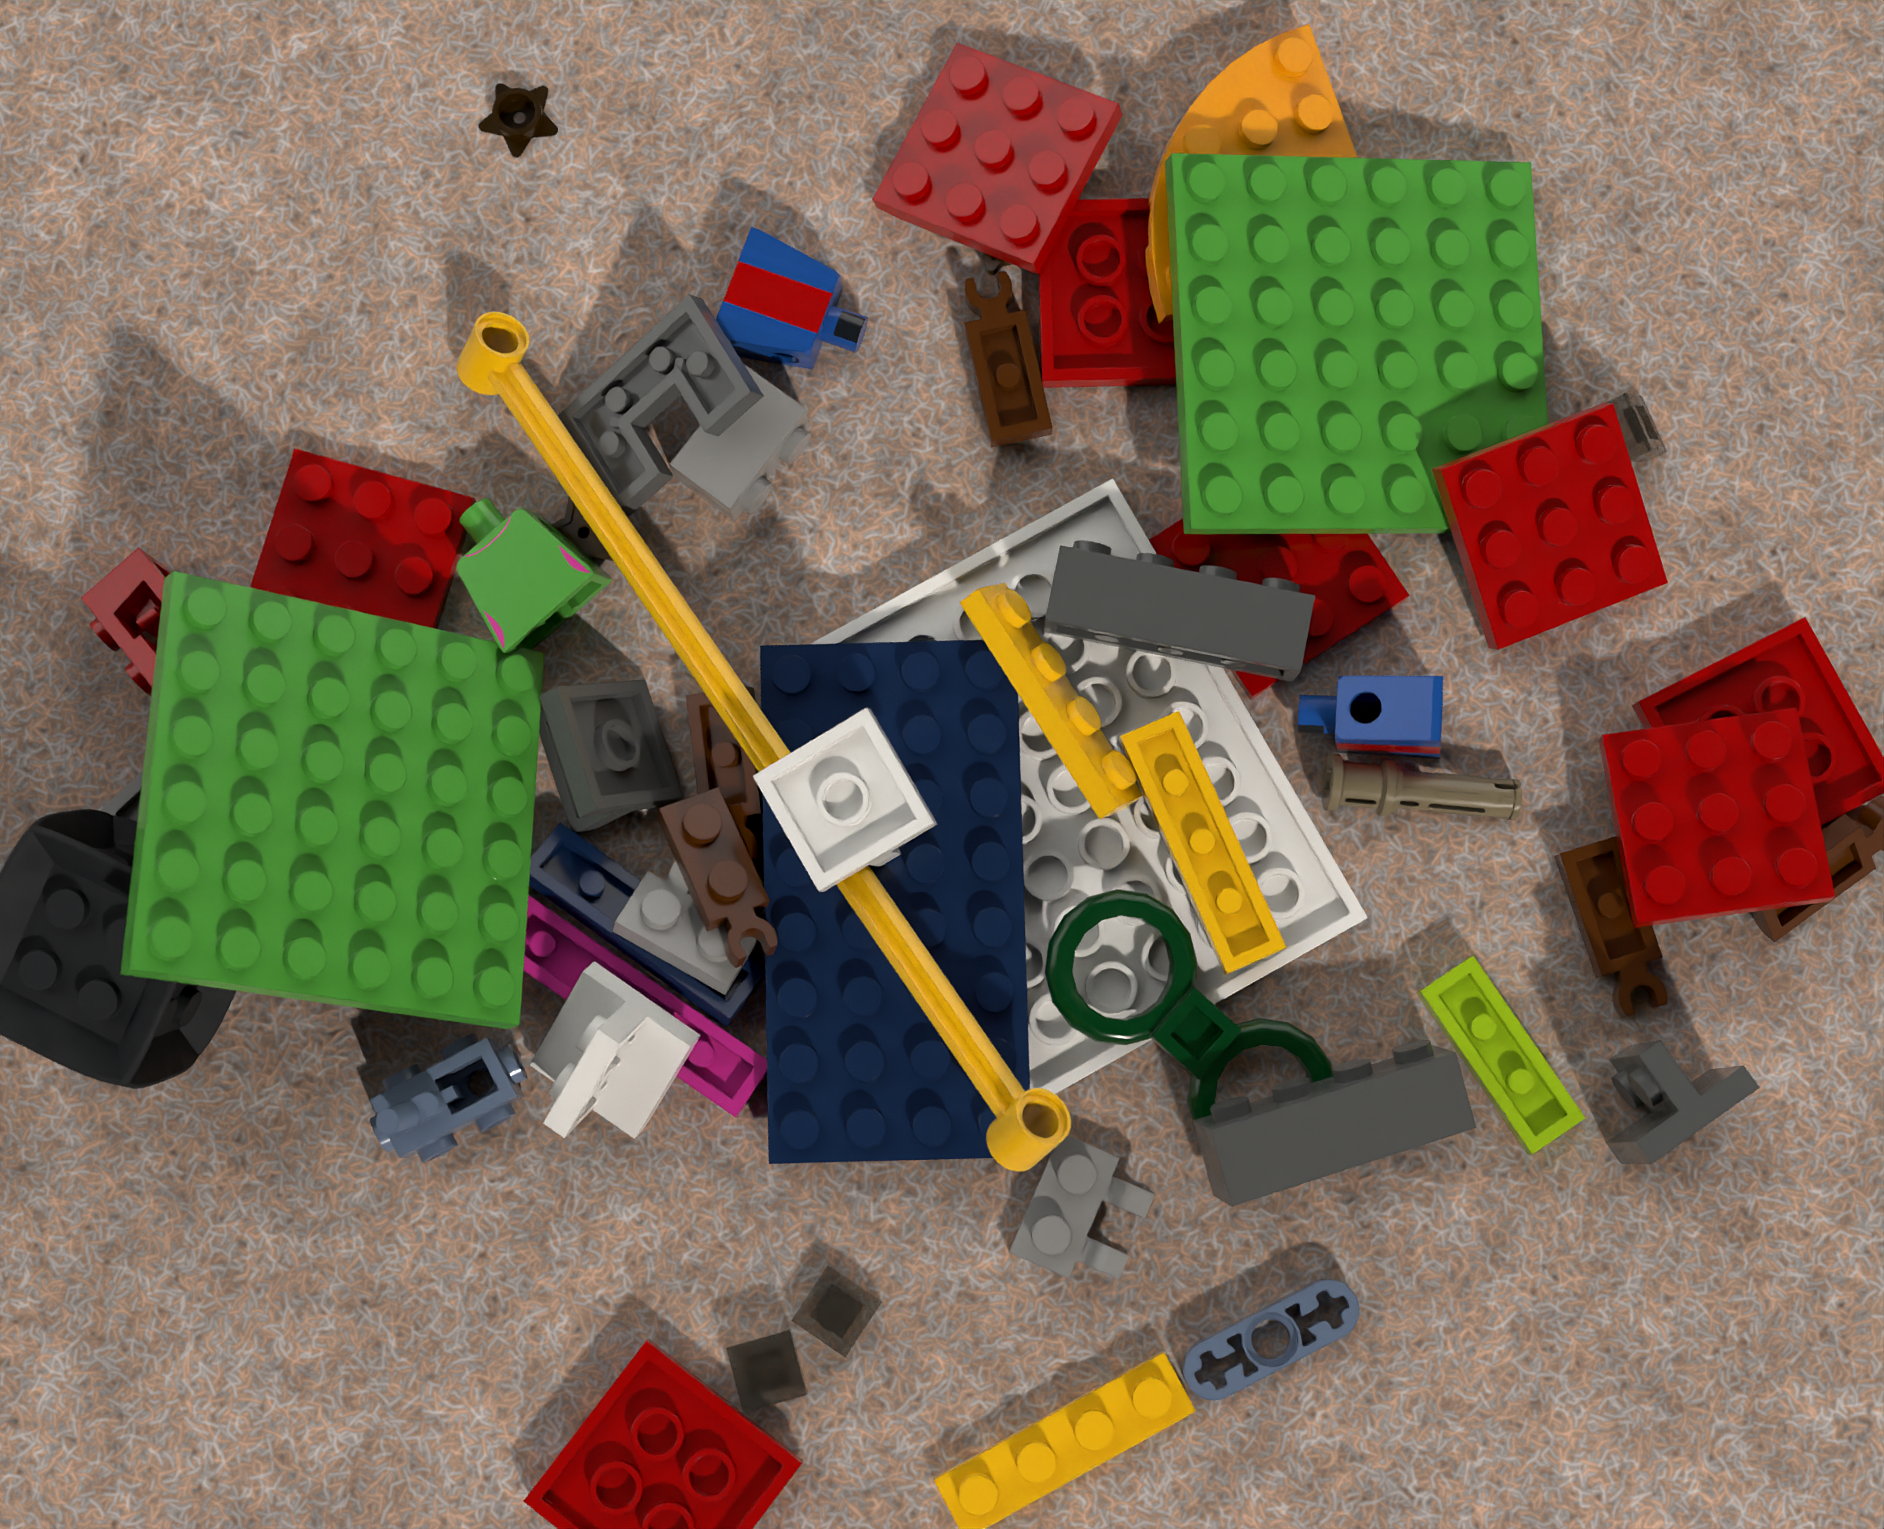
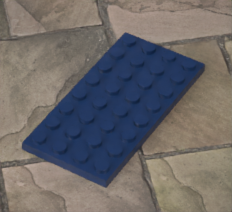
[760,640,1030,1164]

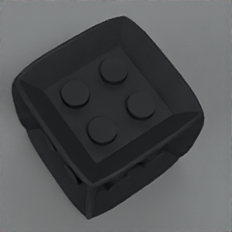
[0,809,236,1089]

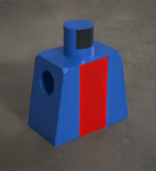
[716,227,868,370]
[1298,675,1443,759]

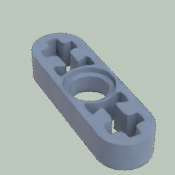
[1182,1279,1359,1400]

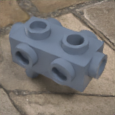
[370,1033,528,1163]

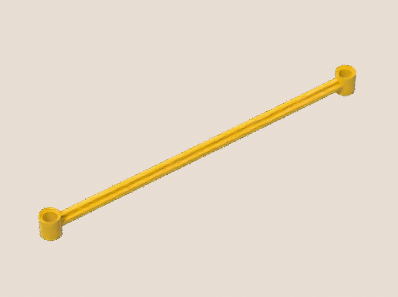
[456,312,1071,1172]

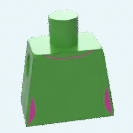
[456,498,613,654]

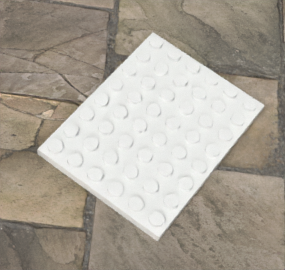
[811,479,1368,1094]

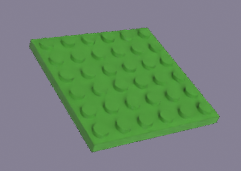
[1165,153,1548,534]
[121,571,544,1029]

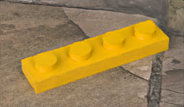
[959,582,1143,820]
[1119,711,1287,975]
[934,1351,1196,1529]

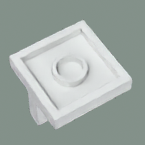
[753,708,937,892]
[530,961,701,1139]

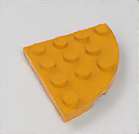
[1145,24,1358,324]

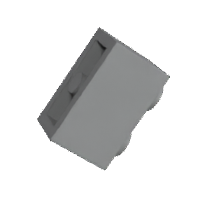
[669,366,811,522]

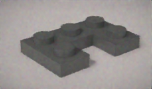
[558,294,764,516]

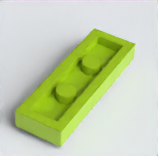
[1416,956,1585,1155]

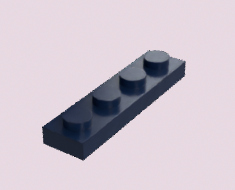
[529,822,765,1027]

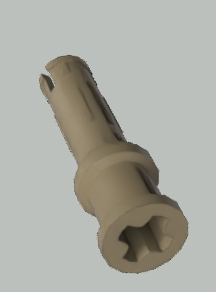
[1322,753,1522,821]

